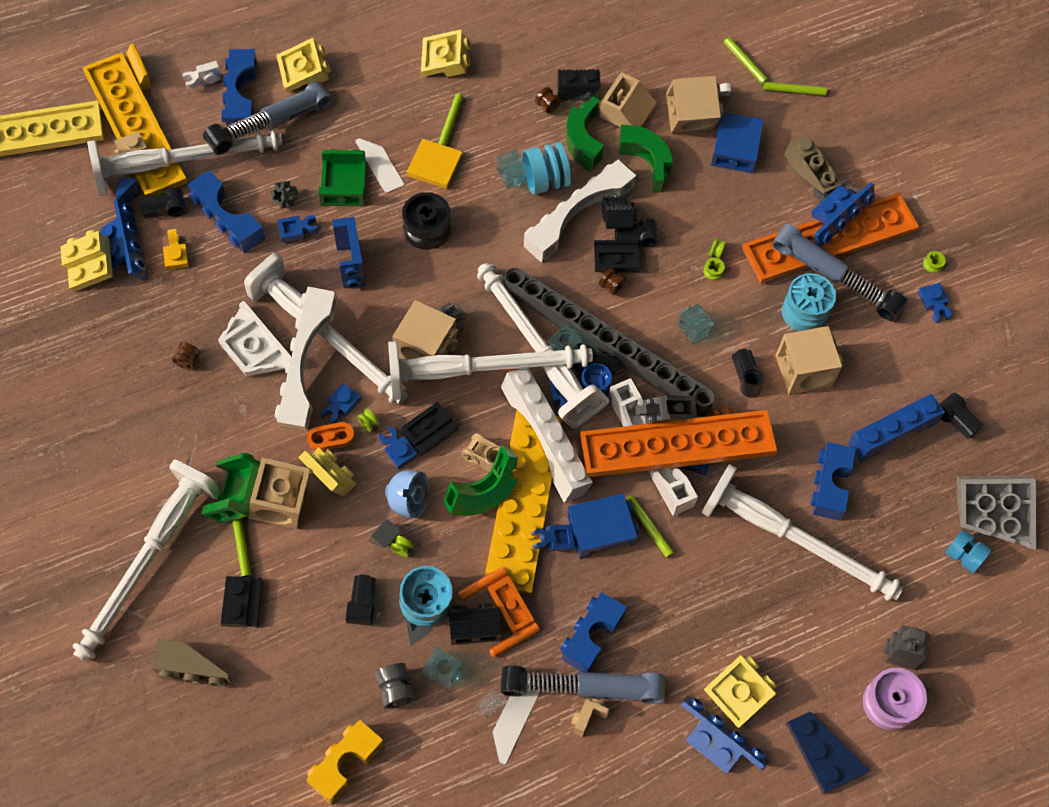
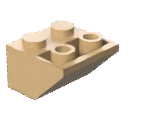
[599,72,656,127]

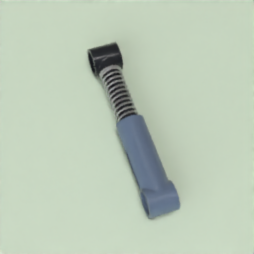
[203,81,333,155]
[772,224,907,322]
[500,666,665,704]

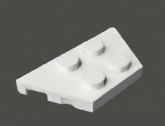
[218,301,291,376]

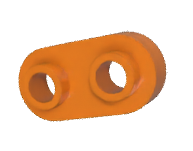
[307,422,354,451]

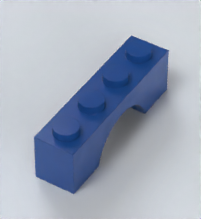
[221,49,257,127]
[188,170,265,253]
[848,393,945,462]

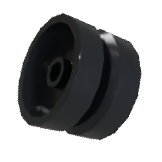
[402,192,451,250]

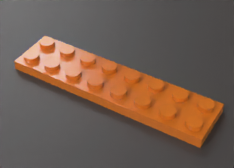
[742,193,919,284]
[580,410,777,477]

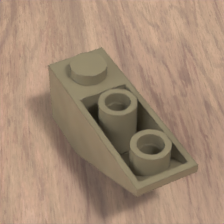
[784,134,842,194]
[152,639,232,687]

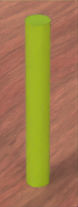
[724,37,768,85]
[763,82,827,96]
[438,94,463,146]
[626,495,674,558]
[232,518,252,577]

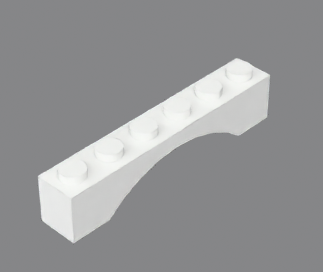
[524,160,636,263]
[275,287,338,431]
[501,367,593,503]
[608,378,698,516]

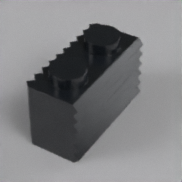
[557,69,601,100]
[602,195,637,229]
[448,603,501,645]

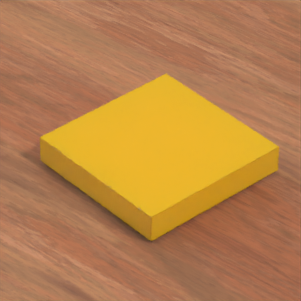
[407,139,462,189]

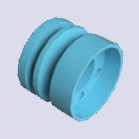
[522,142,571,195]
[782,273,836,331]
[399,566,452,627]

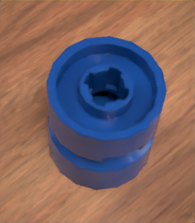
[581,363,612,397]

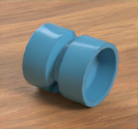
[944,529,992,574]

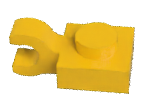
[163,229,189,270]

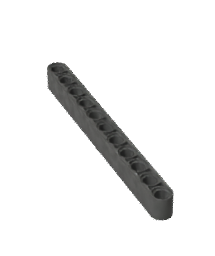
[505,268,715,416]

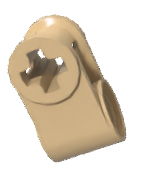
[461,433,500,472]

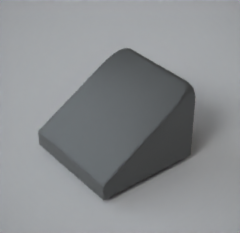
[369,519,400,548]

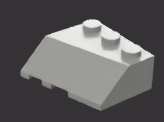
[957,475,1036,550]

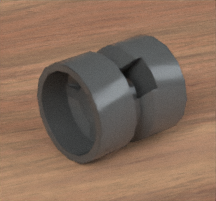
[374,663,416,709]

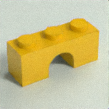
[306,720,384,805]

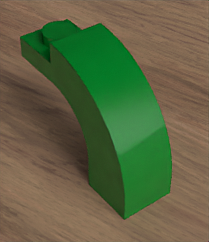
[565,96,604,171]
[619,125,672,192]
[443,445,518,516]

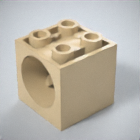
[666,76,723,134]
[392,300,458,360]
[776,326,843,395]
[249,458,310,529]

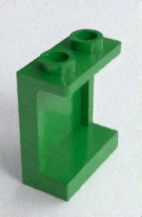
[319,149,366,207]
[201,453,261,523]

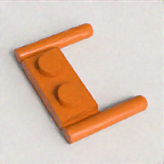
[457,566,540,657]

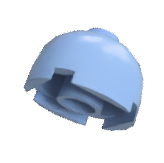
[385,470,430,518]

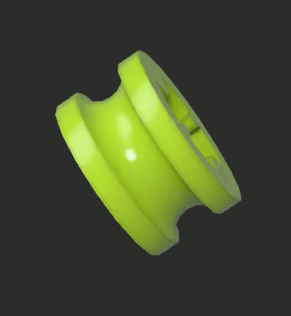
[709,238,726,259]
[923,251,946,273]
[703,258,725,280]
[357,409,380,432]
[389,535,414,557]

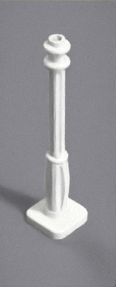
[87,129,282,196]
[244,253,408,404]
[477,263,609,428]
[388,341,593,400]
[73,460,221,662]
[701,464,903,601]

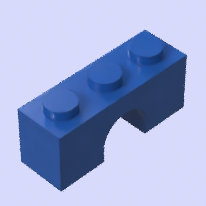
[810,442,856,521]
[560,592,627,672]

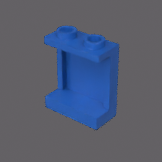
[711,112,763,173]
[332,217,365,289]
[567,494,639,559]

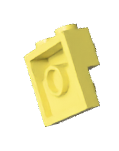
[421,30,471,77]
[277,38,331,92]
[61,230,113,292]
[299,447,357,497]
[704,655,778,728]

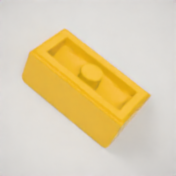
[125,44,152,91]

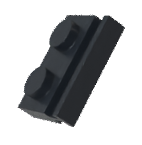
[593,240,640,272]
[400,401,458,456]
[221,576,263,628]

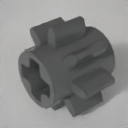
[271,181,299,209]
[440,303,466,330]

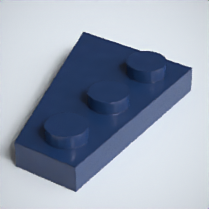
[786,712,870,794]

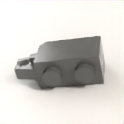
[635,395,698,424]
[883,625,930,670]

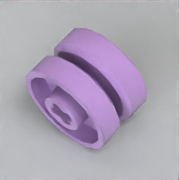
[863,668,927,731]

